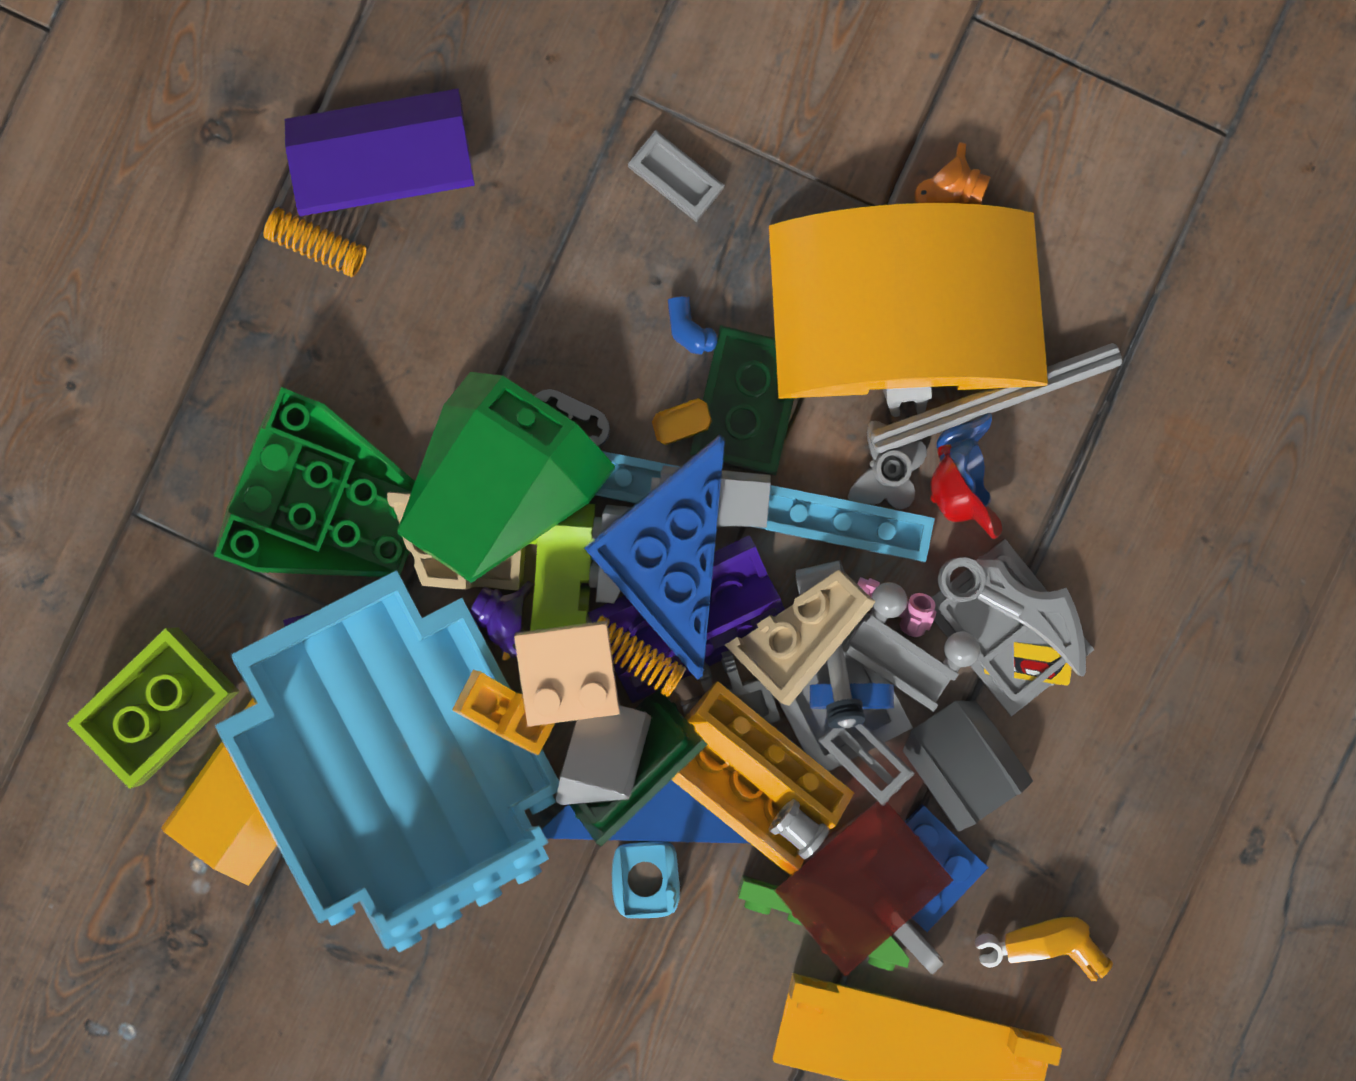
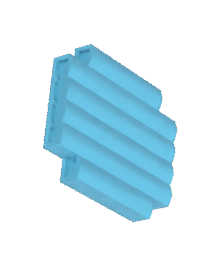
[215,570,559,952]

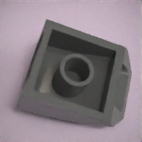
[903,701,1033,831]

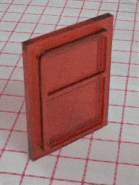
[774,801,953,976]

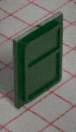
[569,689,708,847]

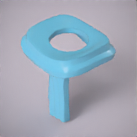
[612,841,680,919]

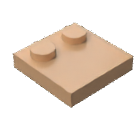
[514,621,620,726]

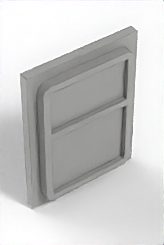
[931,539,1094,717]
[779,623,913,771]

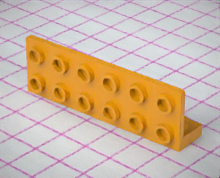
[772,973,1062,1081]

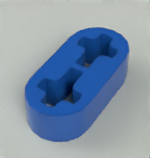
[810,683,894,709]

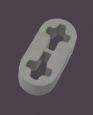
[535,389,610,447]

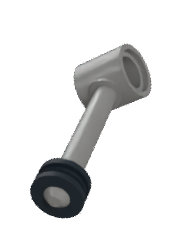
[796,560,865,728]

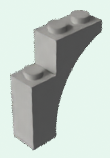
[589,465,771,603]

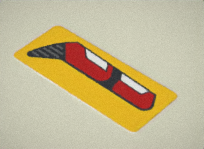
[984,642,1072,685]

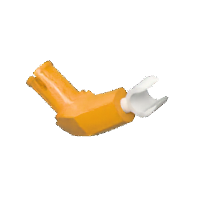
[975,917,1113,981]

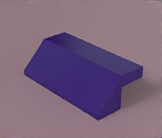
[285,88,475,217]
[588,535,785,703]

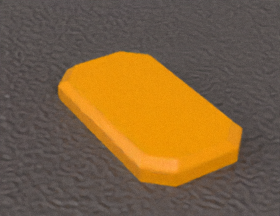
[652,398,712,445]

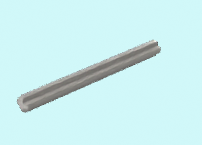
[870,343,1122,454]

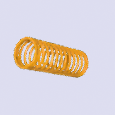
[263,207,366,278]
[597,615,686,697]

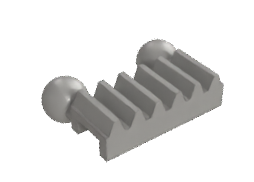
[843,582,980,712]

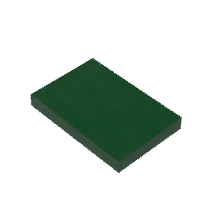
[690,325,794,476]

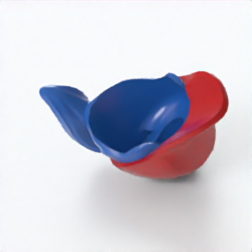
[930,413,1002,539]

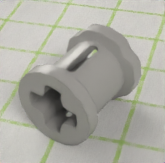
[769,799,830,859]

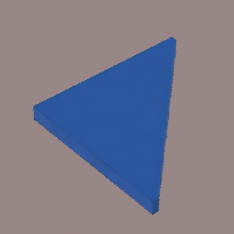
[584,435,725,680]
[541,780,751,844]

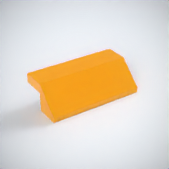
[671,681,854,875]
[161,698,277,886]

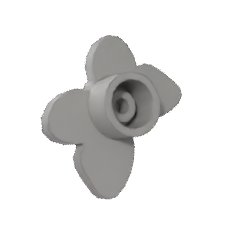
[847,421,927,510]

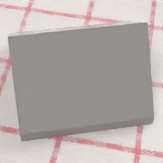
[555,705,651,805]

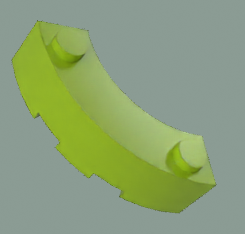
[529,504,595,631]

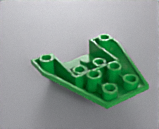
[397,372,615,583]
[213,387,415,577]

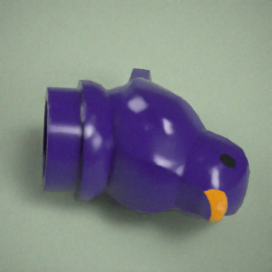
[470,580,534,661]

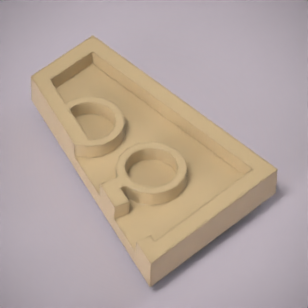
[725,570,875,706]

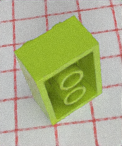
[67,627,240,789]

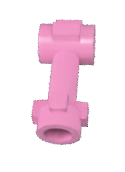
[857,577,937,637]

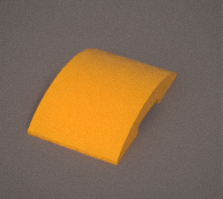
[769,203,1048,399]

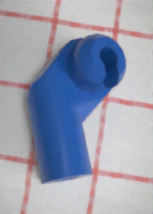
[667,297,717,354]

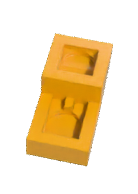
[452,670,555,755]

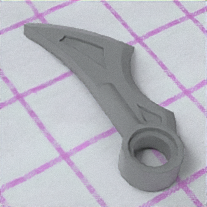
[938,557,1086,676]

